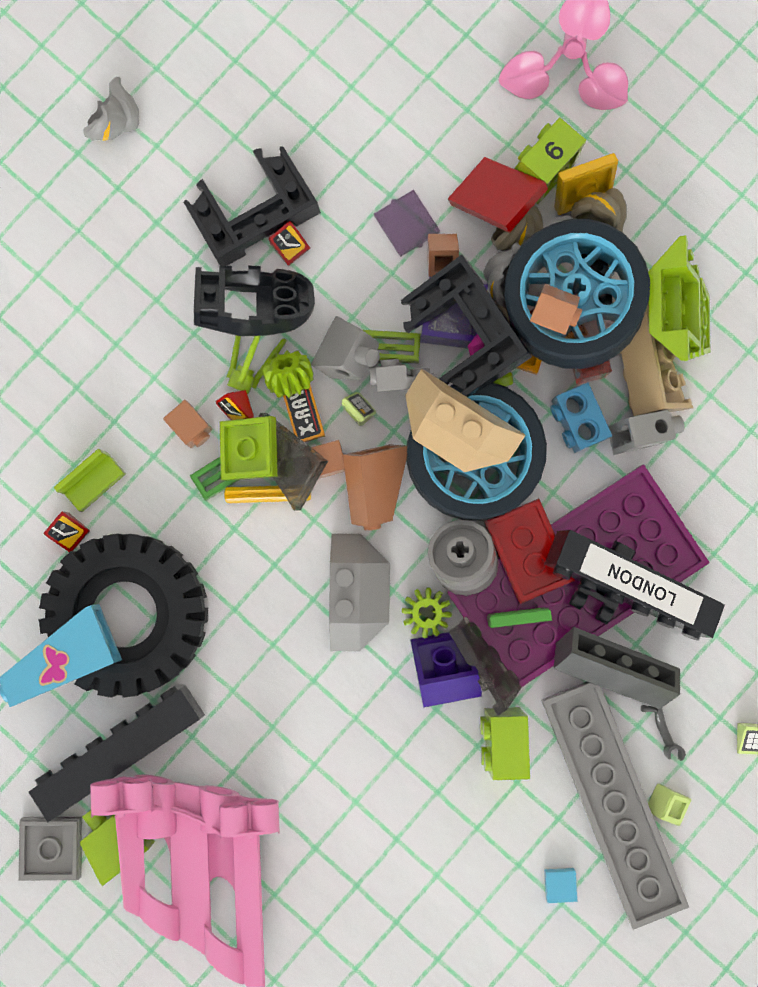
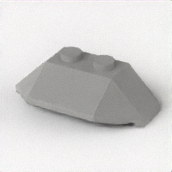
[329,534,390,651]

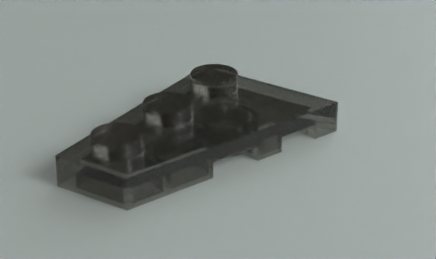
[258,413,328,511]
[449,617,522,716]

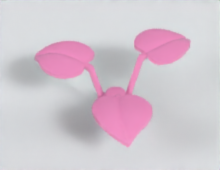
[499,0,628,110]

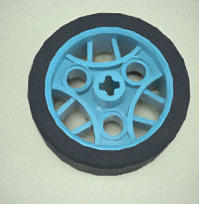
[505,219,650,369]
[406,383,547,520]

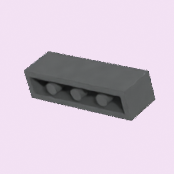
[554,627,680,709]

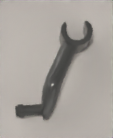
[641,705,686,761]

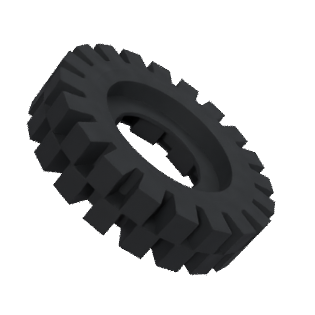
[38,533,208,698]

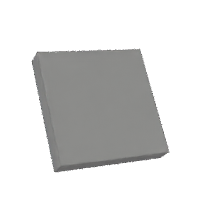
[18,817,82,881]

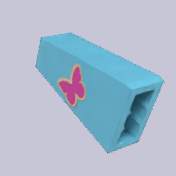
[0,604,122,707]

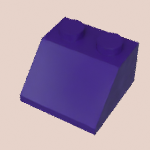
[410,628,482,708]

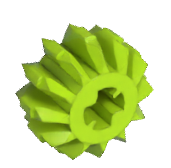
[263,350,314,399]
[401,587,452,638]

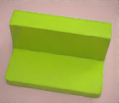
[54,449,126,512]

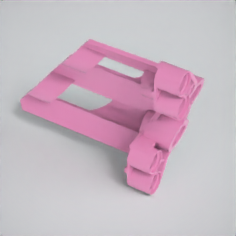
[90,774,280,987]

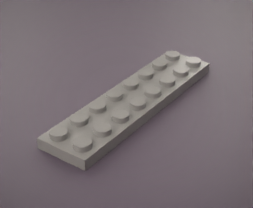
[541,682,689,930]

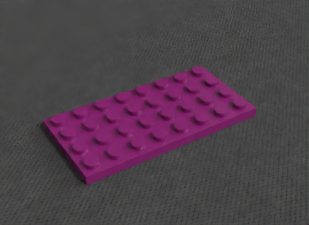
[447,464,710,693]

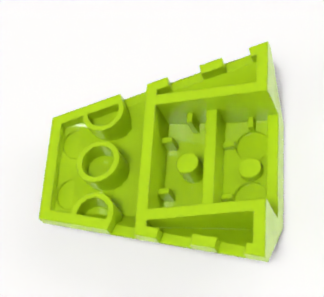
[648,235,711,361]

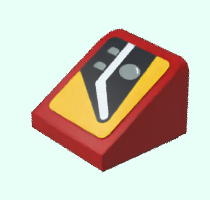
[269,221,310,266]
[215,390,254,420]
[43,511,90,552]

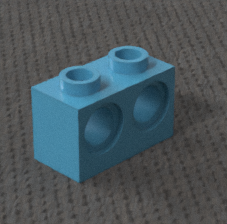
[550,382,612,453]

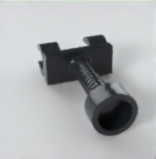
[569,541,636,625]

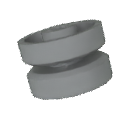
[428,520,499,596]

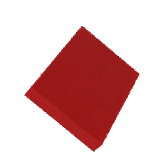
[448,157,548,233]
[484,498,575,604]

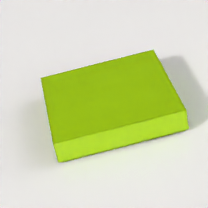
[220,416,278,481]

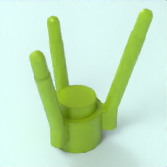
[226,336,286,394]

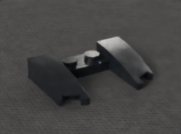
[183,146,321,266]
[401,254,532,397]

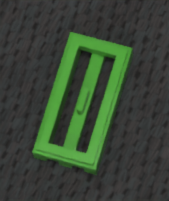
[190,457,241,501]
[487,607,552,628]

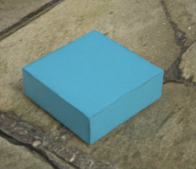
[544,868,578,903]

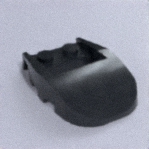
[194,265,315,336]

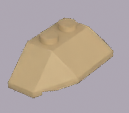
[405,369,526,472]

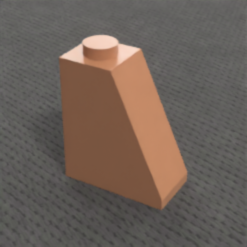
[343,444,407,530]

